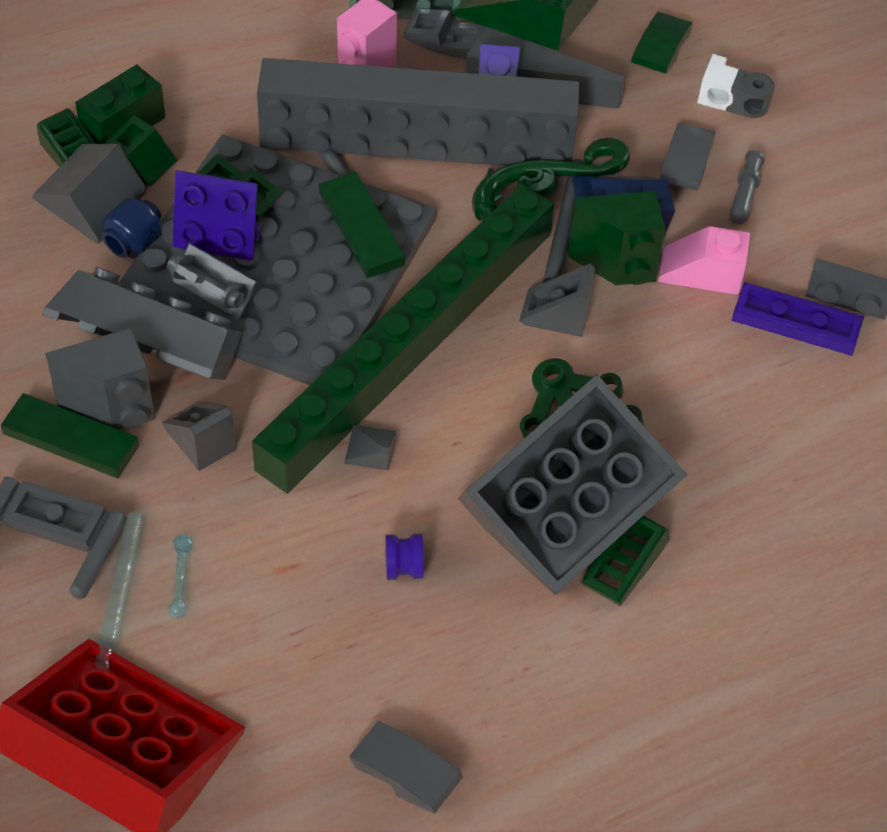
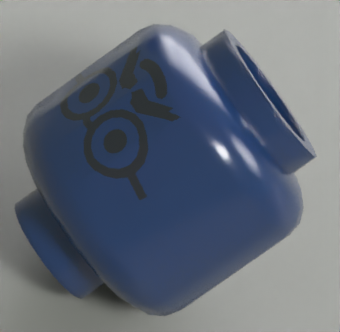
[102,197,162,258]

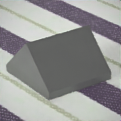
[32,144,146,244]

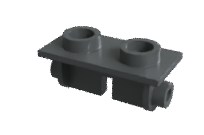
[167,244,257,319]

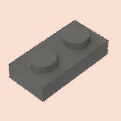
[805,258,887,320]

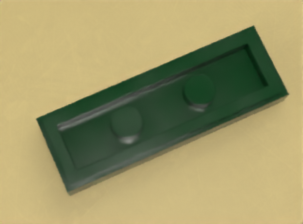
[319,172,405,279]
[0,393,139,479]

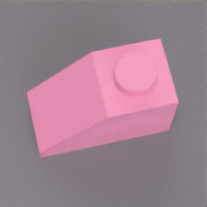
[658,226,750,295]

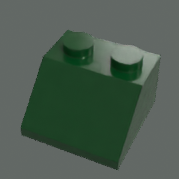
[567,191,665,285]

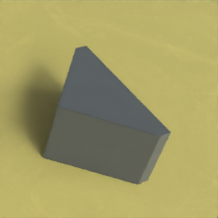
[519,264,595,337]
[162,402,236,471]

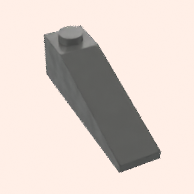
[466,27,625,108]

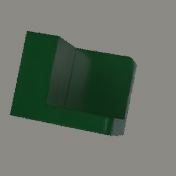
[106,115,177,186]

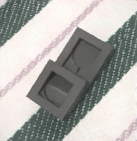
[403,8,486,59]
[660,123,715,191]
[349,721,463,814]

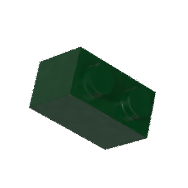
[75,64,166,144]

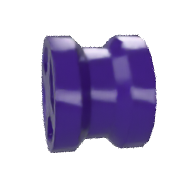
[385,533,424,580]

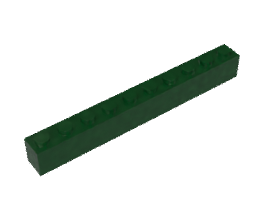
[252,184,554,494]

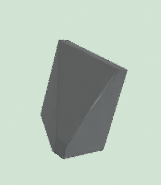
[345,425,396,470]

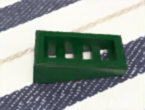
[37,108,96,167]
[581,516,670,606]

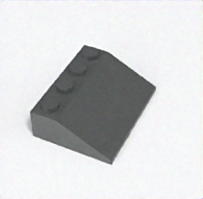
[458,374,688,595]

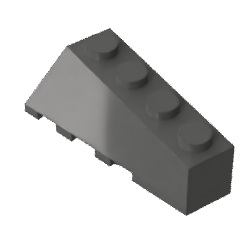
[42,267,243,380]

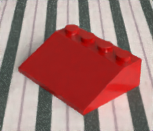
[0,639,245,832]

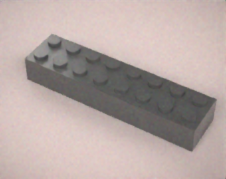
[257,58,579,166]

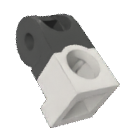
[697,54,775,118]

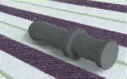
[730,150,765,224]

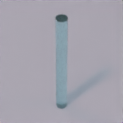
[94,513,145,671]

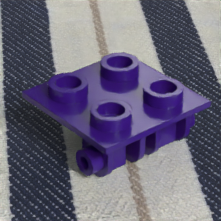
[172,170,261,260]

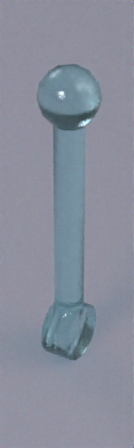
[168,534,192,618]

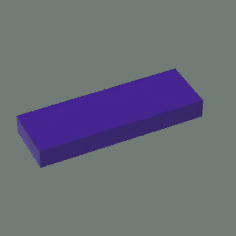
[732,282,864,356]

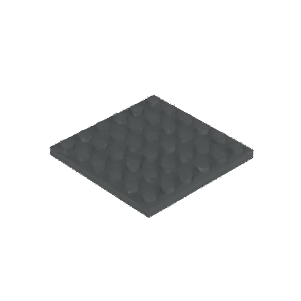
[119,134,437,385]

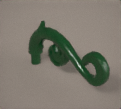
[472,138,630,221]

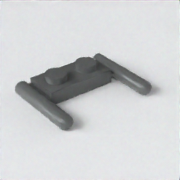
[0,476,127,599]

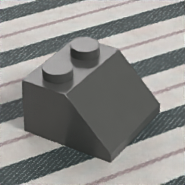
[45,328,155,430]

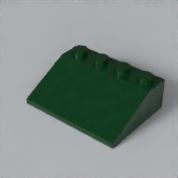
[453,0,598,51]

